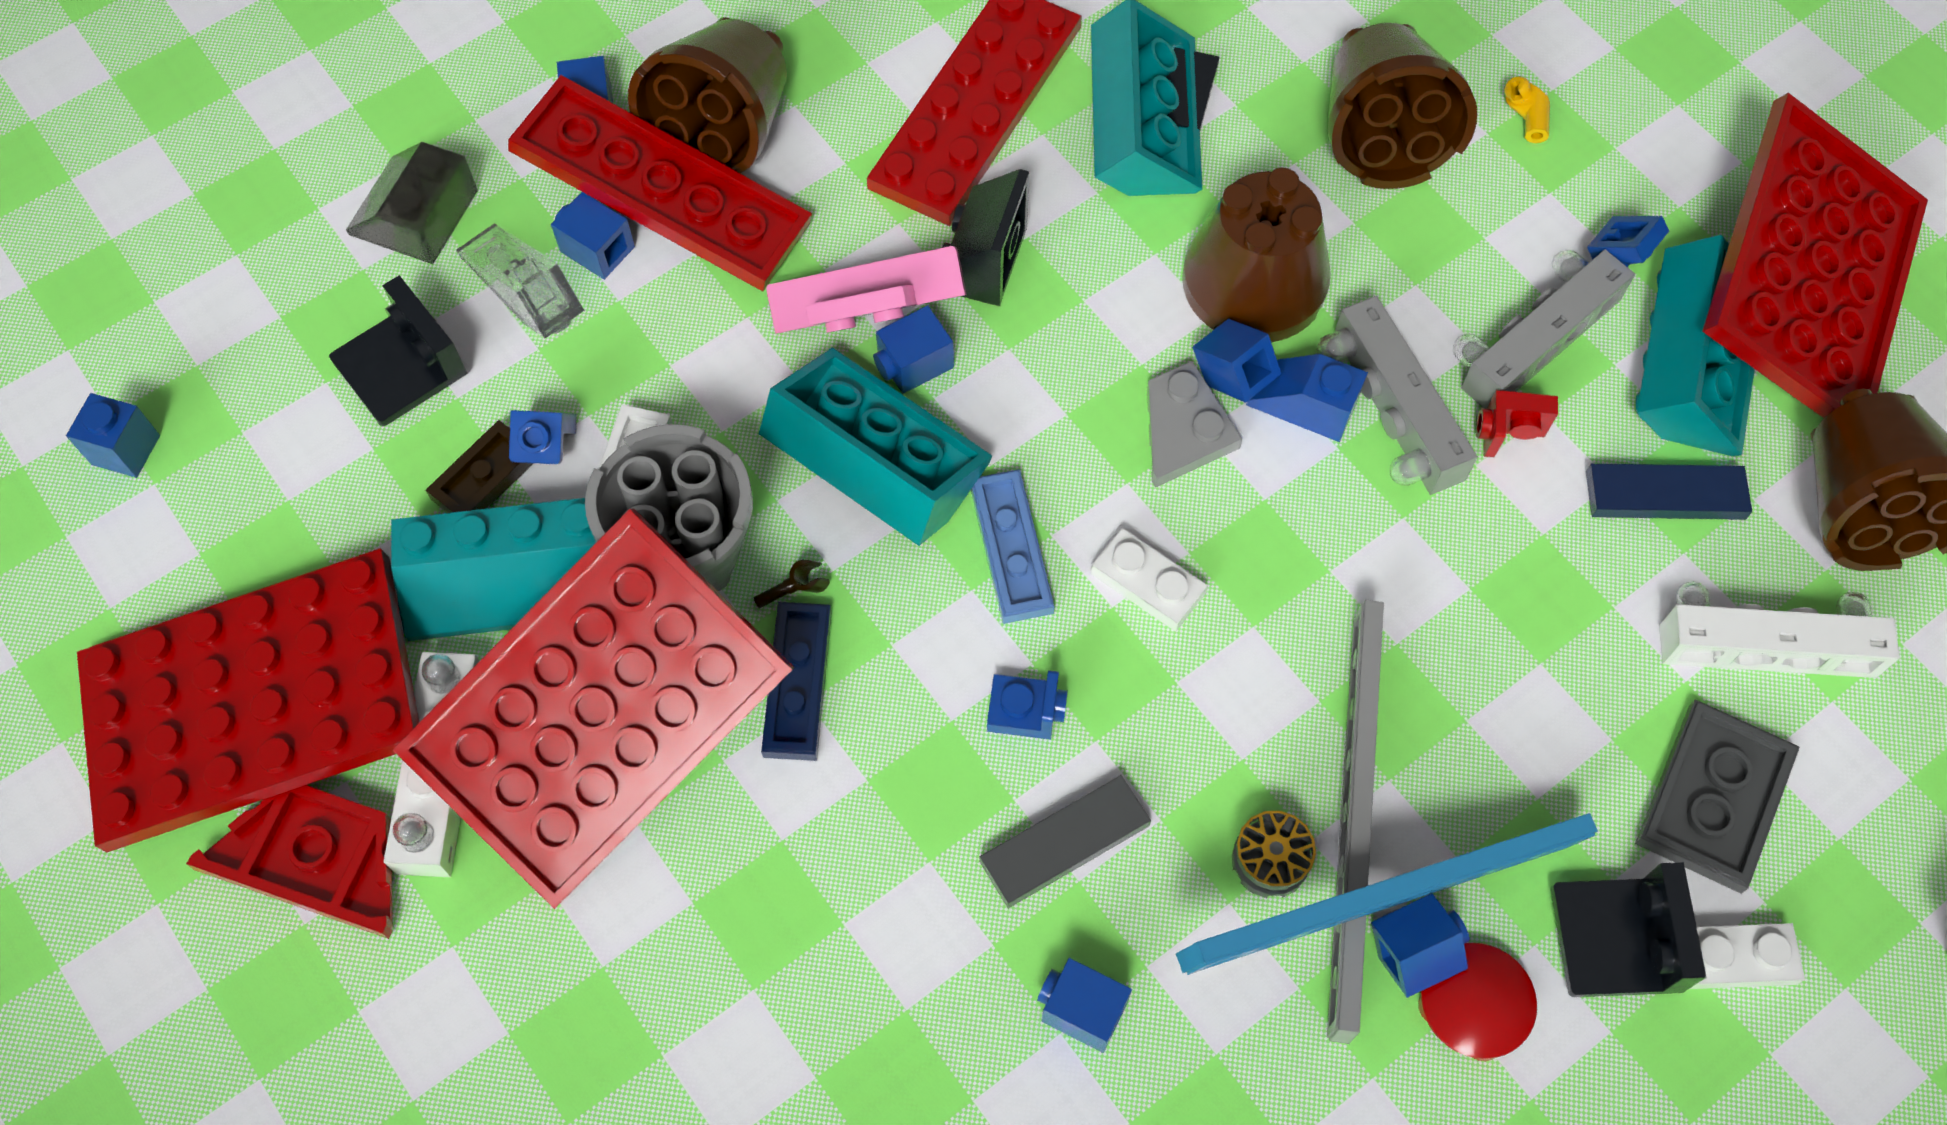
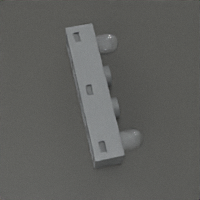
[1453,249,1635,409]
[1317,296,1478,495]

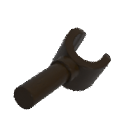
[753,559,830,609]

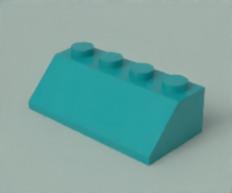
[1091,0,1203,196]
[1636,235,1755,457]
[758,347,992,546]
[391,498,596,641]

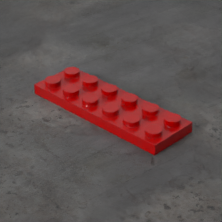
[867,0,1082,227]
[508,75,812,292]

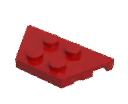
[186,785,393,939]

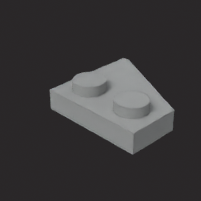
[1147,361,1242,488]

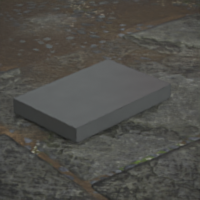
[1635,699,1800,894]

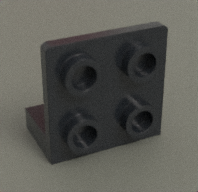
[329,275,468,426]
[1551,862,1707,997]

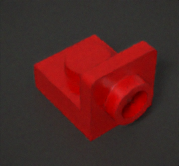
[1476,390,1558,458]

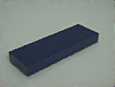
[1586,464,1752,520]
[761,602,832,761]

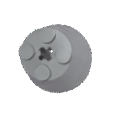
[585,424,753,591]

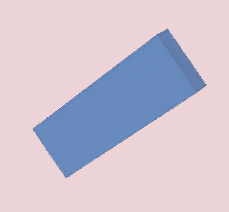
[971,469,1055,624]

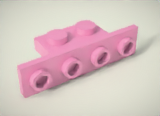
[766,246,967,334]

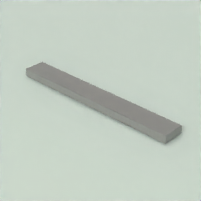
[1327,600,1384,1044]

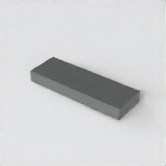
[979,775,1151,909]

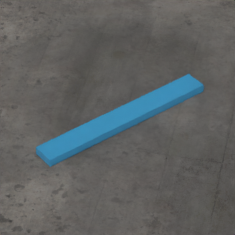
[1175,813,1598,975]

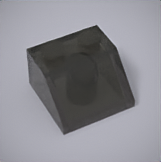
[346,142,478,264]

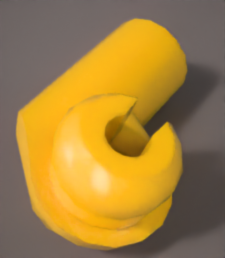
[1504,76,1550,143]

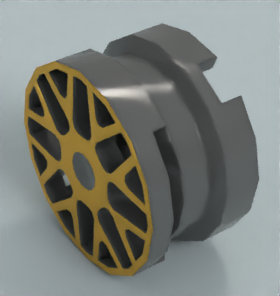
[1232,810,1316,898]

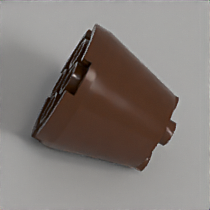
[628,17,787,173]
[1328,23,1478,189]
[1182,167,1331,342]
[1811,389,1947,571]

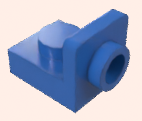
[1587,216,1669,267]
[509,410,576,464]
[987,670,1068,740]

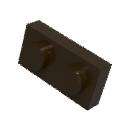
[425,420,533,513]

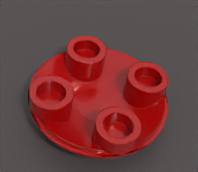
[1418,943,1537,1062]

